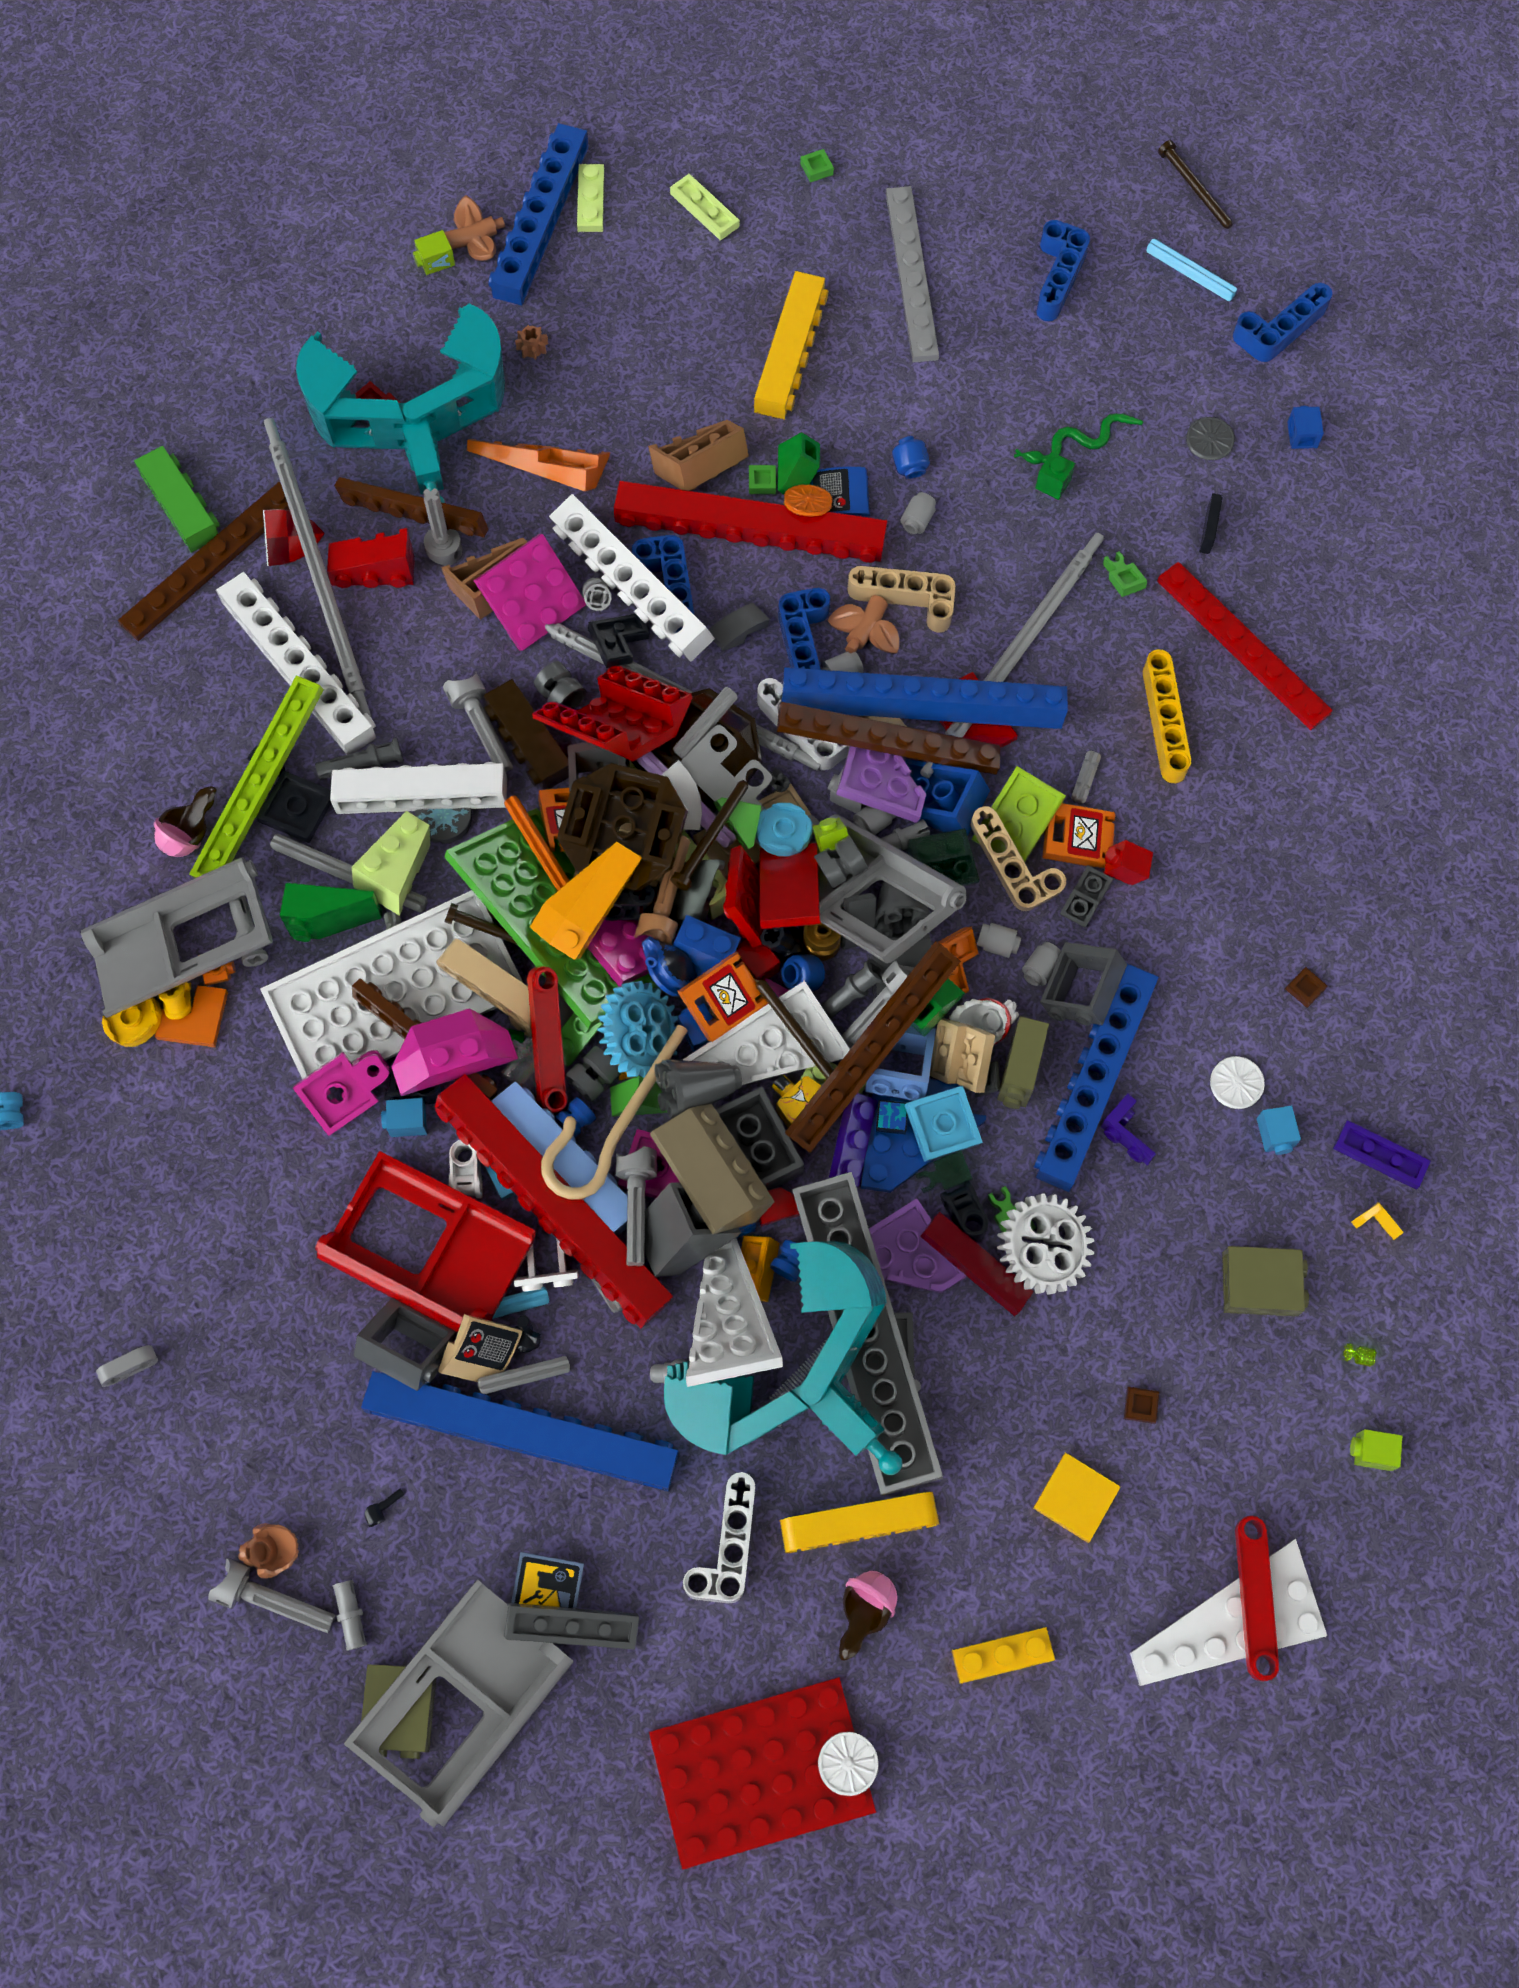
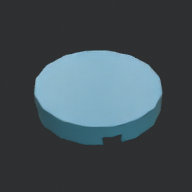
[756,803,812,856]

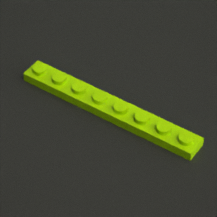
[189,675,324,878]

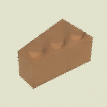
[648,420,749,491]
[441,538,527,620]

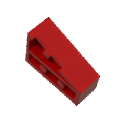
[327,528,415,588]

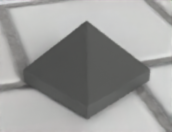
[975,1061,1000,1097]

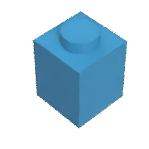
[381,1098,427,1137]
[1256,1105,1301,1155]

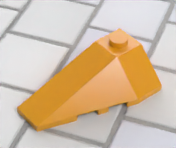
[530,842,642,960]

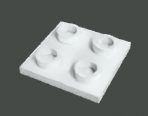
[514,1238,580,1292]

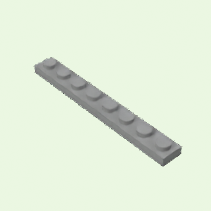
[886,186,939,362]

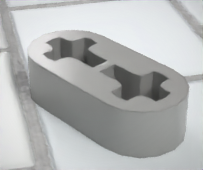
[96,1345,158,1387]

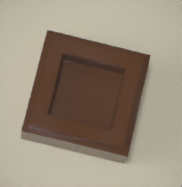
[1285,967,1328,1008]
[1124,1387,1159,1424]

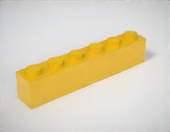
[754,271,829,420]

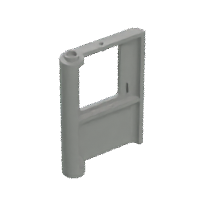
[817,814,966,963]
[81,857,273,1018]
[343,1579,574,1828]

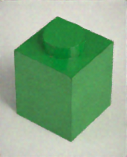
[1035,452,1076,500]

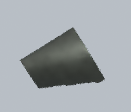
[668,859,725,925]

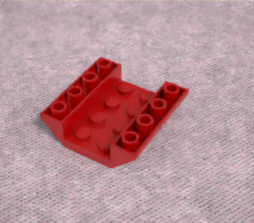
[532,666,692,761]

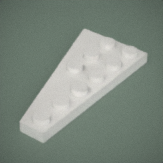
[656,981,850,1089]
[686,1238,783,1387]
[1130,1539,1327,1686]

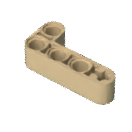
[847,566,955,633]
[970,806,1066,911]
[436,939,532,1037]

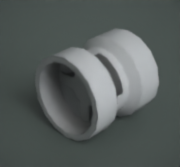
[582,577,612,611]

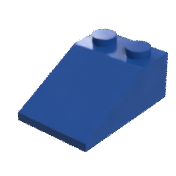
[905,759,990,837]

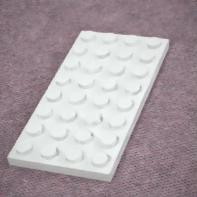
[260,890,523,1079]

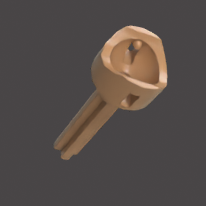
[634,835,691,946]

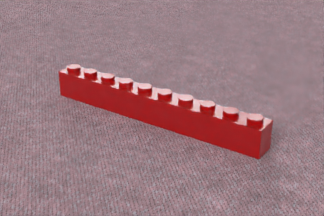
[614,481,887,563]
[435,1074,673,1329]

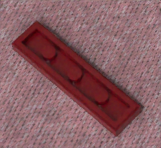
[920,1212,1034,1317]

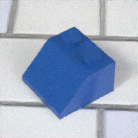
[673,915,741,977]

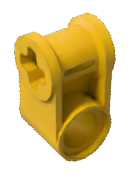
[158,982,191,1020]

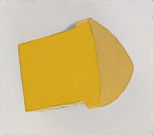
[1351,1202,1404,1241]

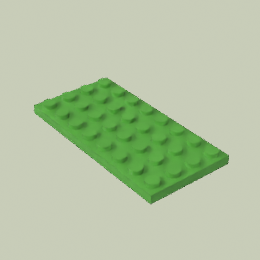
[444,808,658,1029]

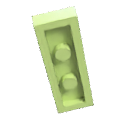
[577,164,604,232]
[670,174,740,241]

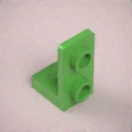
[561,1012,604,1066]

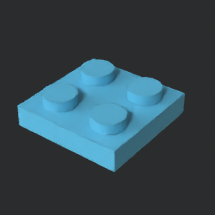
[905,1086,983,1162]

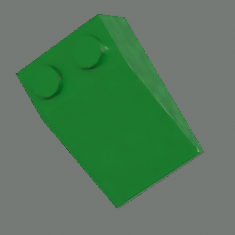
[280,883,382,942]

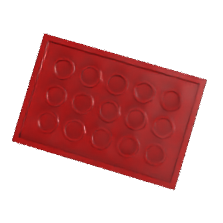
[649,1677,876,1870]

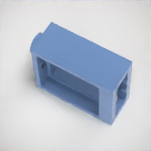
[865,1026,936,1100]

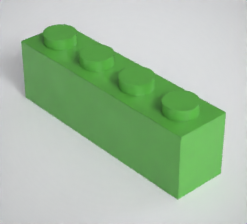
[134,446,220,553]

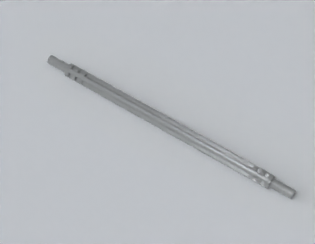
[264,418,371,717]
[920,533,1104,778]
[545,623,820,771]

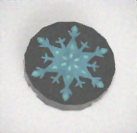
[415,808,472,844]

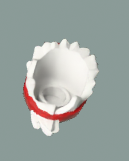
[949,998,1019,1045]

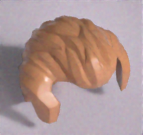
[238,1523,299,1579]

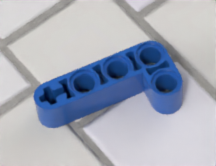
[1036,220,1090,321]
[1233,283,1333,362]
[632,535,694,633]
[778,588,830,670]

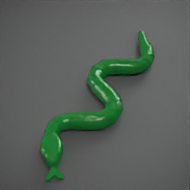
[1014,413,1143,464]

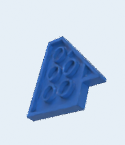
[861,1079,986,1193]

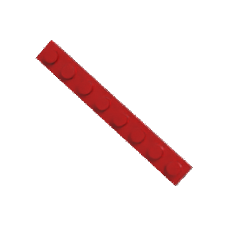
[1157,562,1333,730]

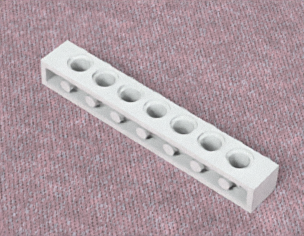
[549,494,715,662]
[216,572,376,754]

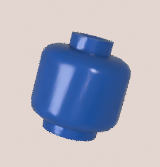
[892,436,930,479]
[781,954,825,992]

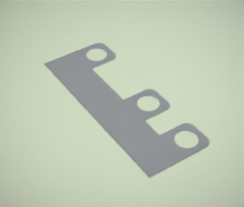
[681,725,820,846]

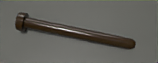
[1158,140,1233,229]
[670,780,748,891]
[444,903,518,945]
[756,979,834,1079]

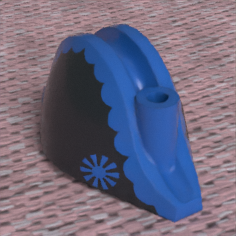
[642,936,698,997]

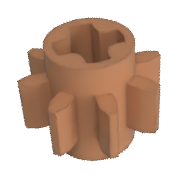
[515,325,548,360]

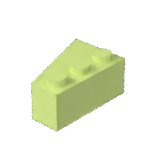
[352,811,430,916]

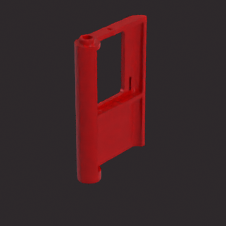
[315,1151,536,1333]

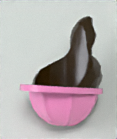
[154,786,217,857]
[839,1571,897,1661]

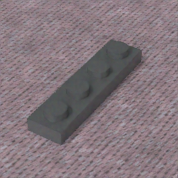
[504,1603,639,1649]

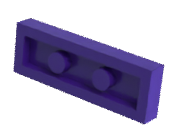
[829,1093,877,1188]
[1333,1120,1431,1189]

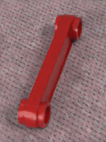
[527,966,567,1113]
[1235,1516,1279,1682]

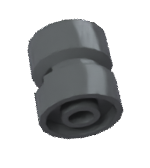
[534,661,586,709]
[814,835,868,889]
[565,1046,622,1102]

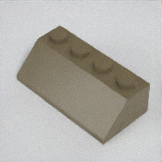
[650,1103,774,1235]

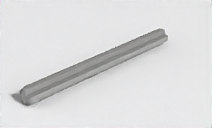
[270,834,428,913]

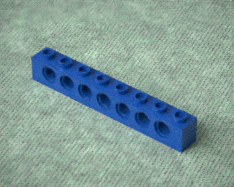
[488,123,588,306]
[1034,964,1159,1192]

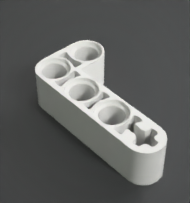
[757,678,850,770]
[683,1472,755,1603]

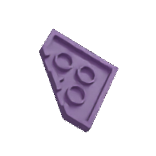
[836,746,926,823]
[869,1198,967,1293]

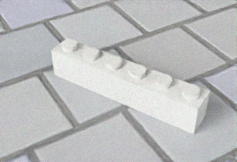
[330,762,507,814]

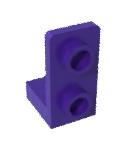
[1101,1093,1156,1165]

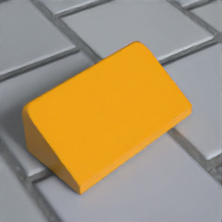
[741,1236,780,1302]

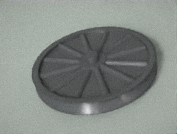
[1186,417,1235,460]

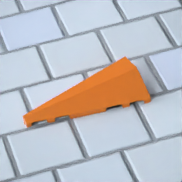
[467,439,610,492]

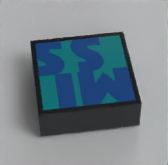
[876,1100,908,1135]

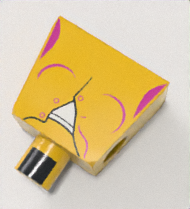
[772,1074,822,1149]

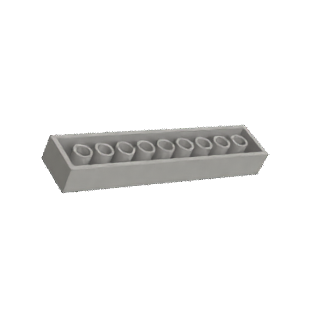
[792,1172,943,1496]

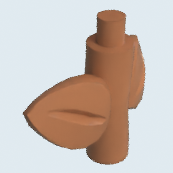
[444,195,505,261]
[828,595,899,654]

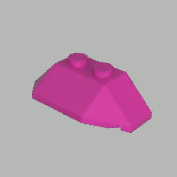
[392,1008,518,1096]

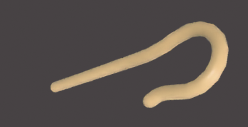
[541,1025,688,1200]

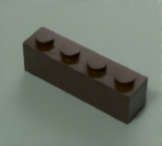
[483,679,569,790]

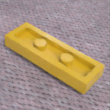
[951,1627,1055,1684]

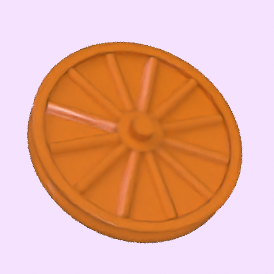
[784,485,833,516]

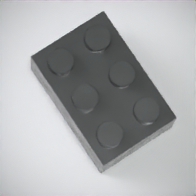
[715,1087,804,1191]

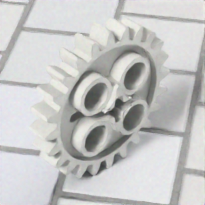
[997,1194,1094,1295]

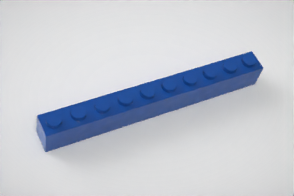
[781,667,1068,729]
[361,1371,679,1492]

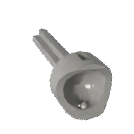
[423,488,462,566]
[443,672,513,772]
[842,961,915,1049]
[616,1146,657,1267]
[208,1558,336,1634]

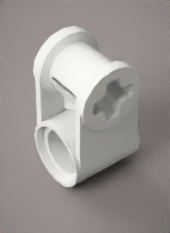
[449,1140,483,1198]

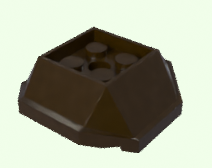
[641,688,763,809]
[557,763,688,892]

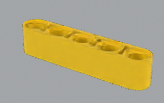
[1143,649,1191,784]
[780,1492,940,1553]

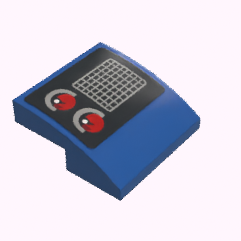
[810,467,870,517]

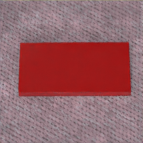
[760,843,820,929]

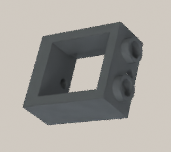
[568,742,630,792]
[1040,942,1127,1026]
[354,1298,455,1391]

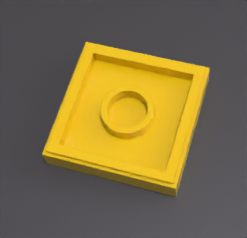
[1033,1452,1120,1543]

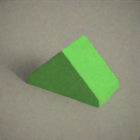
[713,797,762,850]
[610,1076,668,1117]

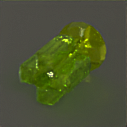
[1342,1343,1377,1367]

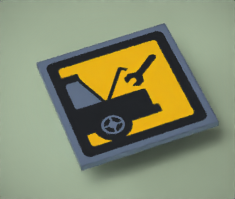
[511,1552,584,1608]

